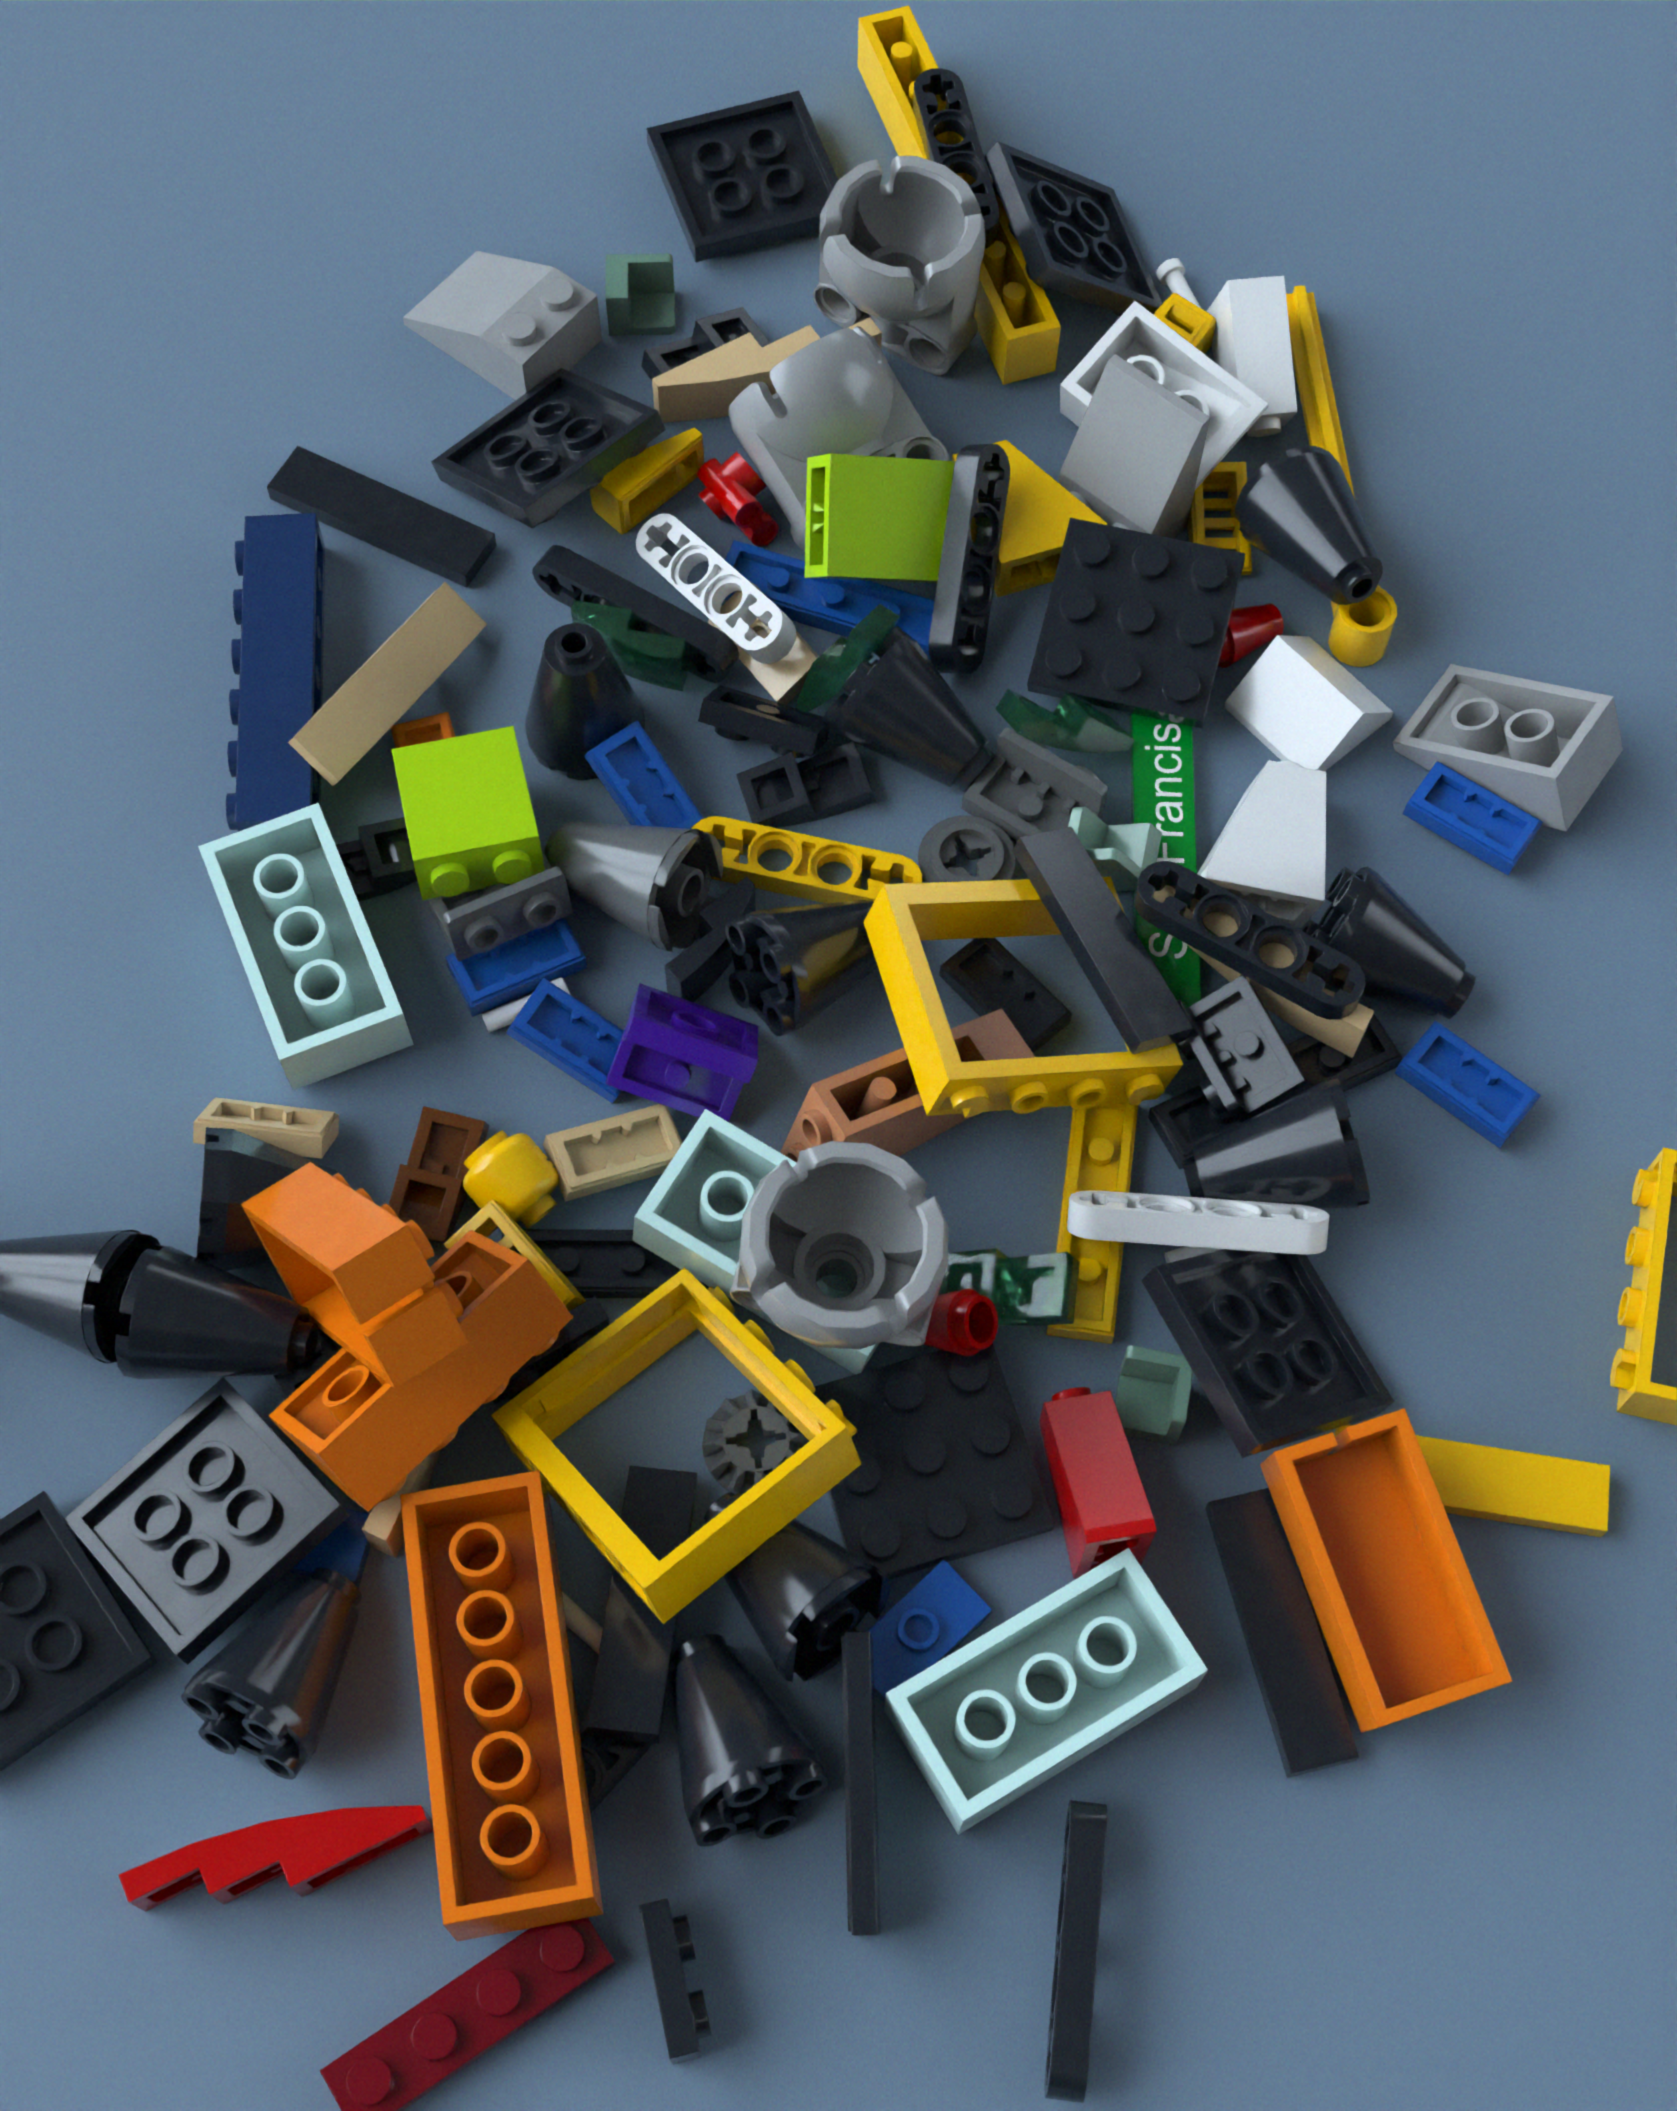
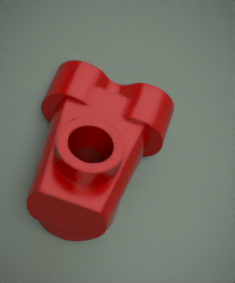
[696,451,779,547]

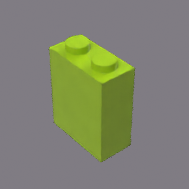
[804,453,955,583]
[391,726,545,901]

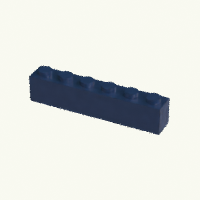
[226,513,325,832]

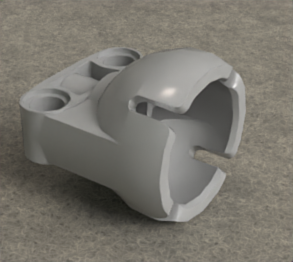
[813,156,985,375]
[728,326,949,551]
[730,1141,949,1350]

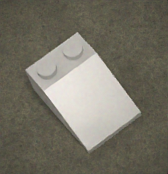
[1060,301,1268,490]

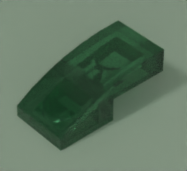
[571,600,688,691]
[795,604,900,713]
[995,689,1135,753]
[937,1248,1080,1326]

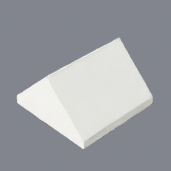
[1224,635,1393,772]

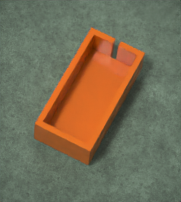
[241,1162,468,1389]
[1260,1408,1512,1733]

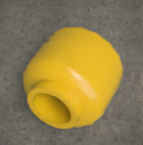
[463,1130,559,1229]

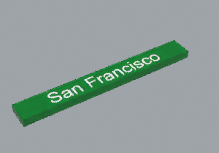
[1129,713,1201,1045]

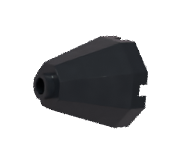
[196,1127,338,1271]

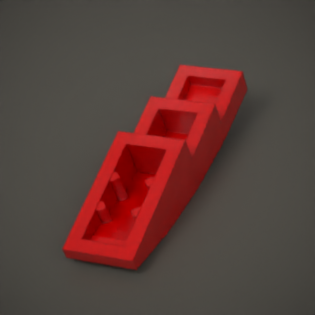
[118,1805,433,1912]

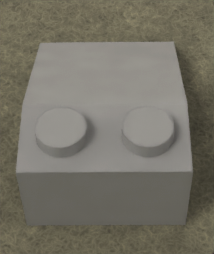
[403,251,602,400]
[1058,354,1210,539]
[1393,664,1623,831]

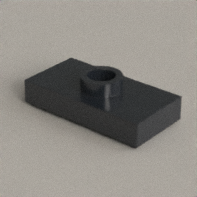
[939,937,1072,1053]

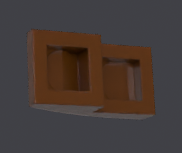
[388,1106,489,1243]

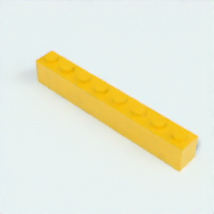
[857,6,1061,385]

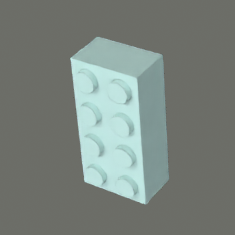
[198,803,414,1090]
[633,1109,879,1374]
[884,1548,1208,1835]

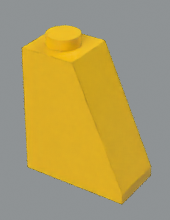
[952,440,1108,597]

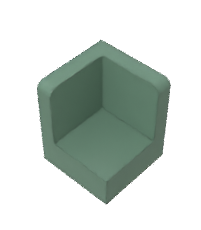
[605,253,675,336]
[1068,807,1162,891]
[1114,1345,1193,1446]

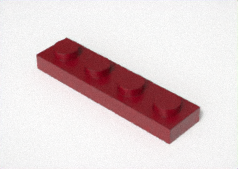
[319,1918,616,2111]

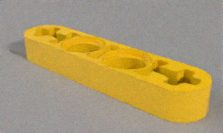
[692,816,922,903]

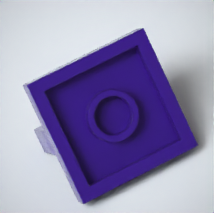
[606,983,758,1122]

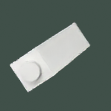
[1207,276,1297,437]
[1198,760,1326,928]

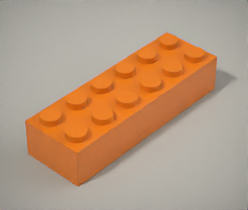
[400,1470,604,1942]

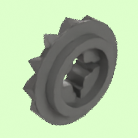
[918,815,1016,883]
[702,1389,809,1494]

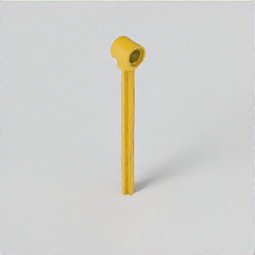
[1286,285,1397,667]

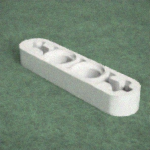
[636,514,796,664]
[1067,1190,1330,1255]

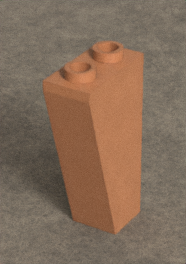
[780,1008,1035,1162]

